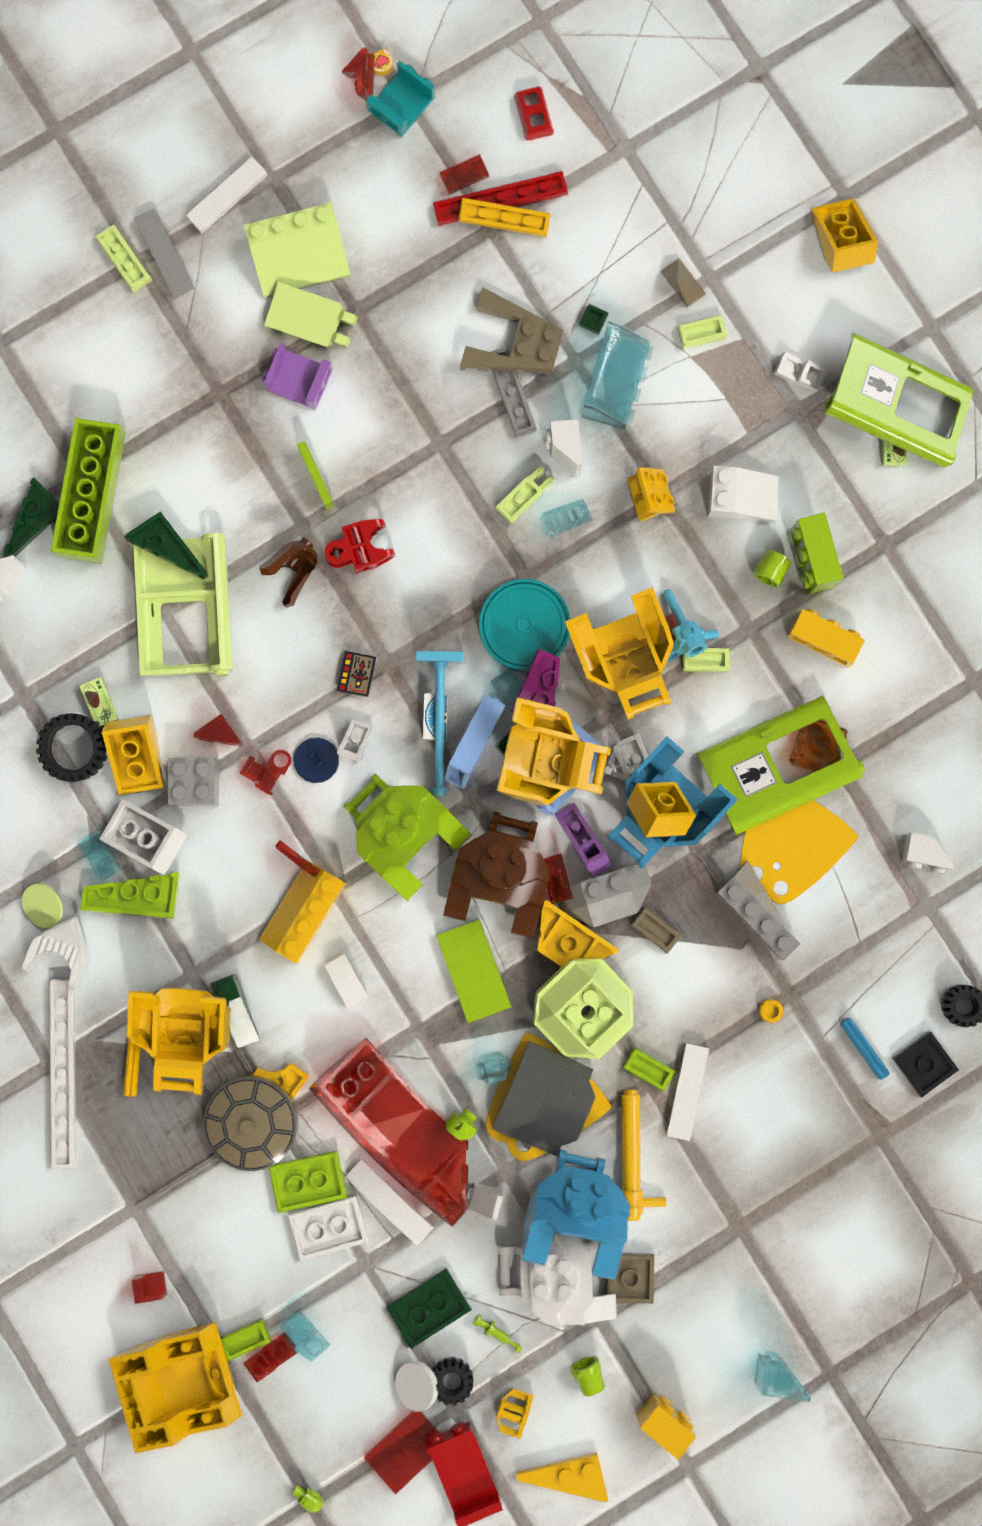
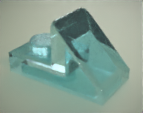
[490,670,522,715]
[280,1309,330,1362]

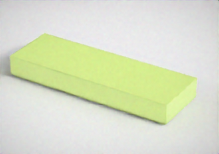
[95,224,152,293]

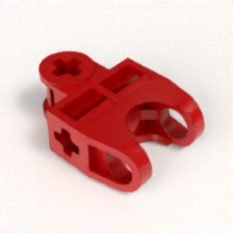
[325,519,396,574]

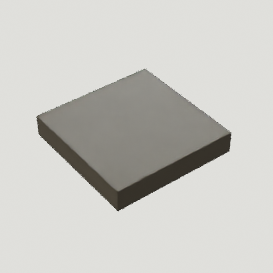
[606,1253,655,1304]

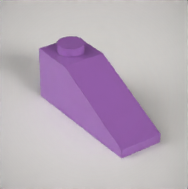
[554,803,612,878]

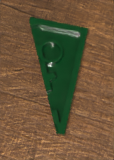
[3,477,59,558]
[124,511,208,580]

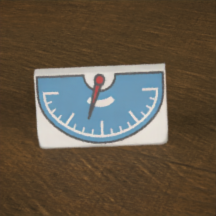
[423,693,448,741]

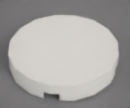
[395,1361,438,1412]

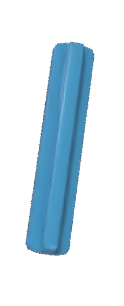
[840,1017,890,1080]

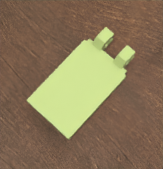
[264,282,358,348]

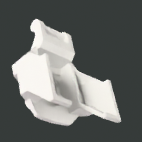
[498,1231,617,1325]

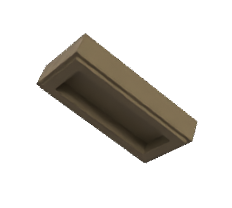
[631,907,682,954]

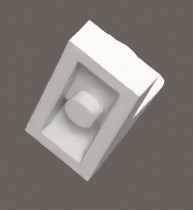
[337,719,374,761]

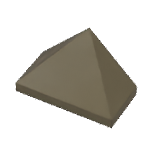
[661,258,706,307]

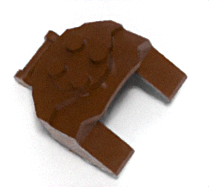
[443,811,551,938]

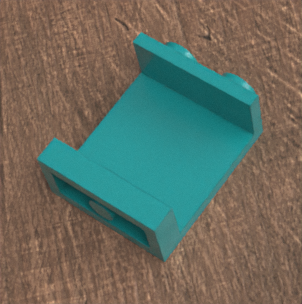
[366,61,435,137]

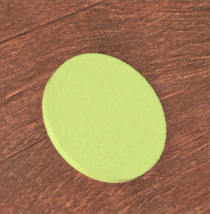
[22,883,63,928]

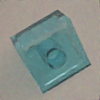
[754,1351,811,1402]

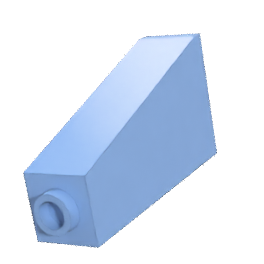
[444,695,505,790]

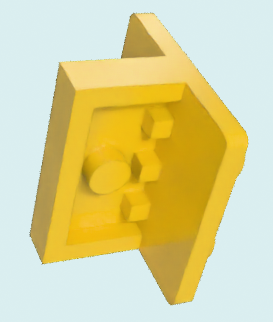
[627,467,675,521]

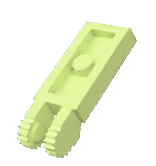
[495,466,555,525]

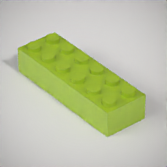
[51,418,126,564]

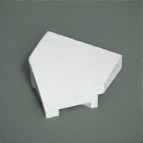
[604,733,649,781]

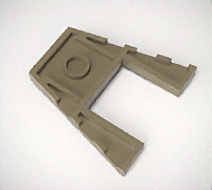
[459,287,563,373]

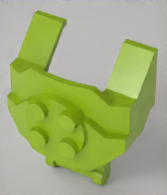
[343,773,472,902]

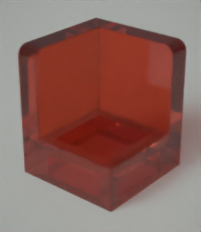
[131,1271,167,1304]

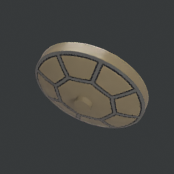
[203,1075,298,1171]

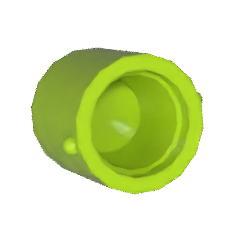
[753,549,792,588]

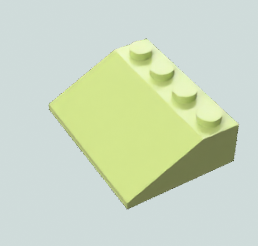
[244,202,351,298]

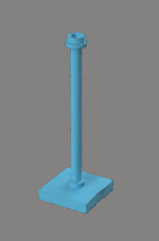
[416,651,464,796]

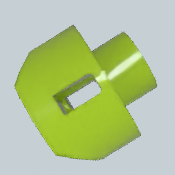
[446,1108,478,1140]

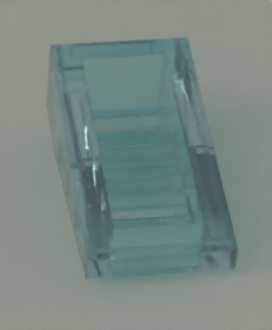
[540,499,592,538]

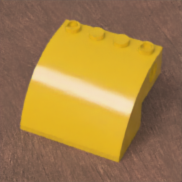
[108,1322,243,1454]

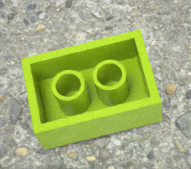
[789,512,844,594]

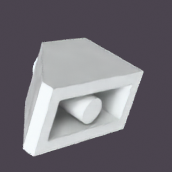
[466,1183,503,1220]

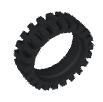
[36,713,107,782]

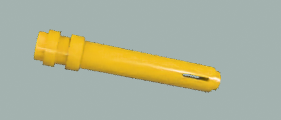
[621,1090,667,1221]

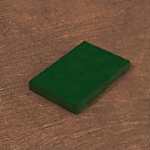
[386,1268,472,1349]

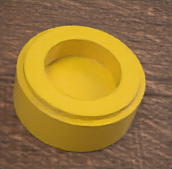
[759,999,783,1023]

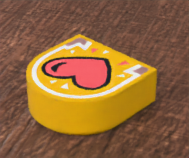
[367,48,393,76]

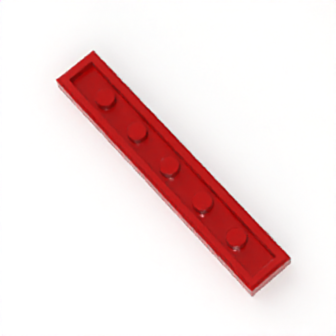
[433,171,568,226]

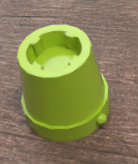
[570,1356,605,1397]

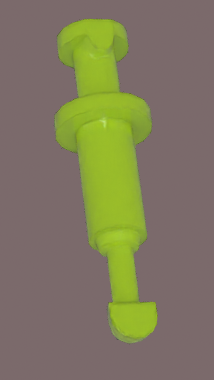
[473,1314,522,1353]

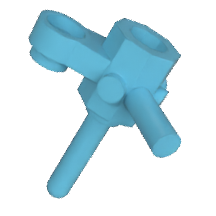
[664,589,719,662]

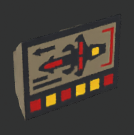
[337,651,376,697]

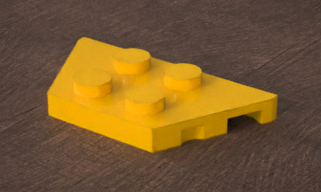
[536,899,619,967]

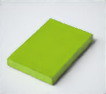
[268,1150,348,1213]

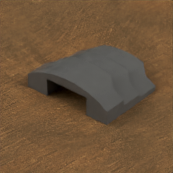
[492,1041,596,1156]

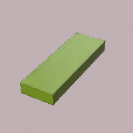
[297,441,334,511]

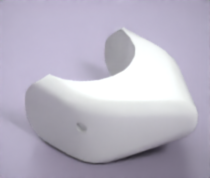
[22,916,88,989]

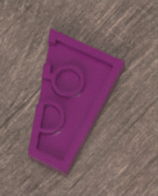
[510,648,560,714]

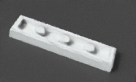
[186,157,268,234]
[666,1043,709,1141]

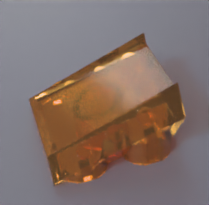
[789,720,848,772]

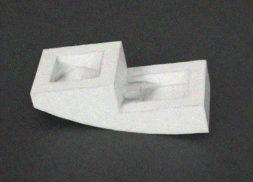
[774,352,827,391]
[324,953,368,1008]

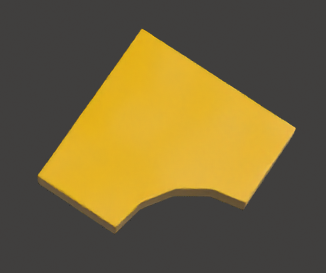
[253,1062,310,1100]

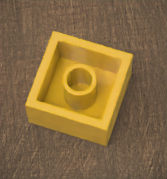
[626,782,696,837]
[636,1393,696,1460]

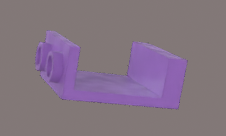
[262,343,333,410]

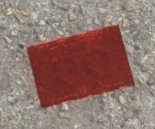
[364,1411,440,1494]

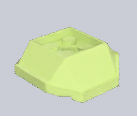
[532,957,633,1059]

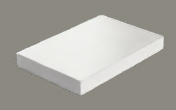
[288,1195,369,1261]

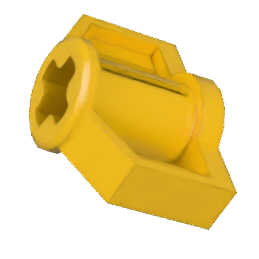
[495,1388,534,1439]

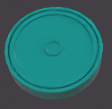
[479,579,571,673]

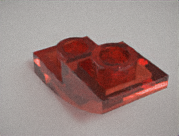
[243,1331,299,1382]

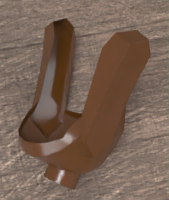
[259,537,318,608]

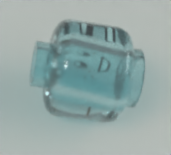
[475,1051,511,1084]

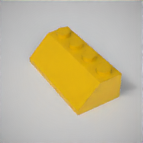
[259,860,347,964]

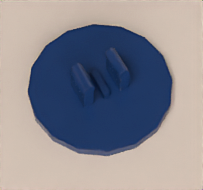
[293,738,339,783]

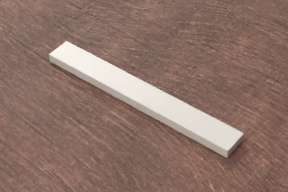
[49,979,76,1169]

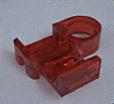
[240,750,291,795]

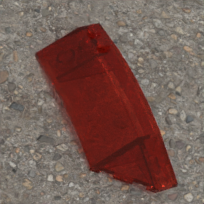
[309,1038,468,1226]

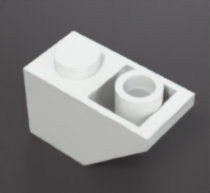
[902,833,954,874]

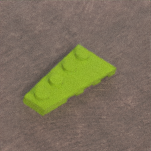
[80,872,180,919]

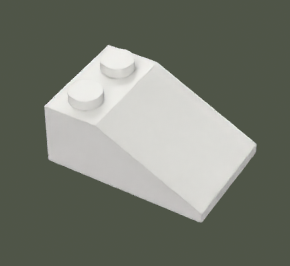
[708,466,779,522]
[100,799,187,875]

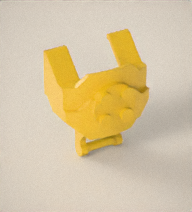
[565,587,674,720]
[497,698,611,806]
[127,988,231,1095]

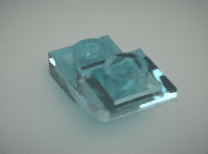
[77,830,122,882]

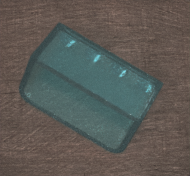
[582,321,653,430]

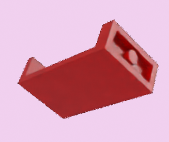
[425,1421,503,1526]

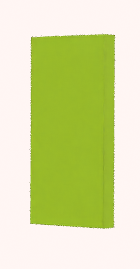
[436,919,512,1023]

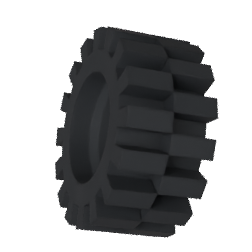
[941,984,982,1027]
[433,1357,474,1406]

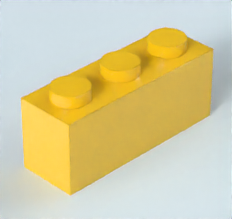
[787,609,865,668]

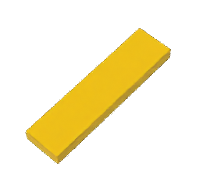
[459,198,551,237]

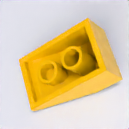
[811,198,878,273]
[102,714,164,795]

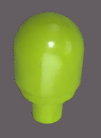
[291,1485,323,1513]

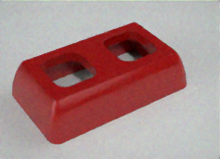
[514,86,554,141]

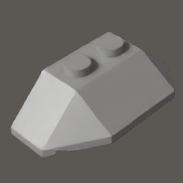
[558,864,652,927]

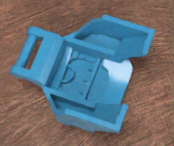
[607,736,737,869]
[521,1149,630,1280]

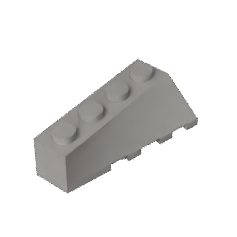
[715,861,800,960]

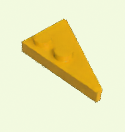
[516,1452,609,1502]

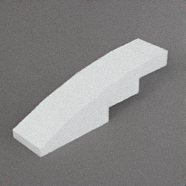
[346,1159,433,1245]

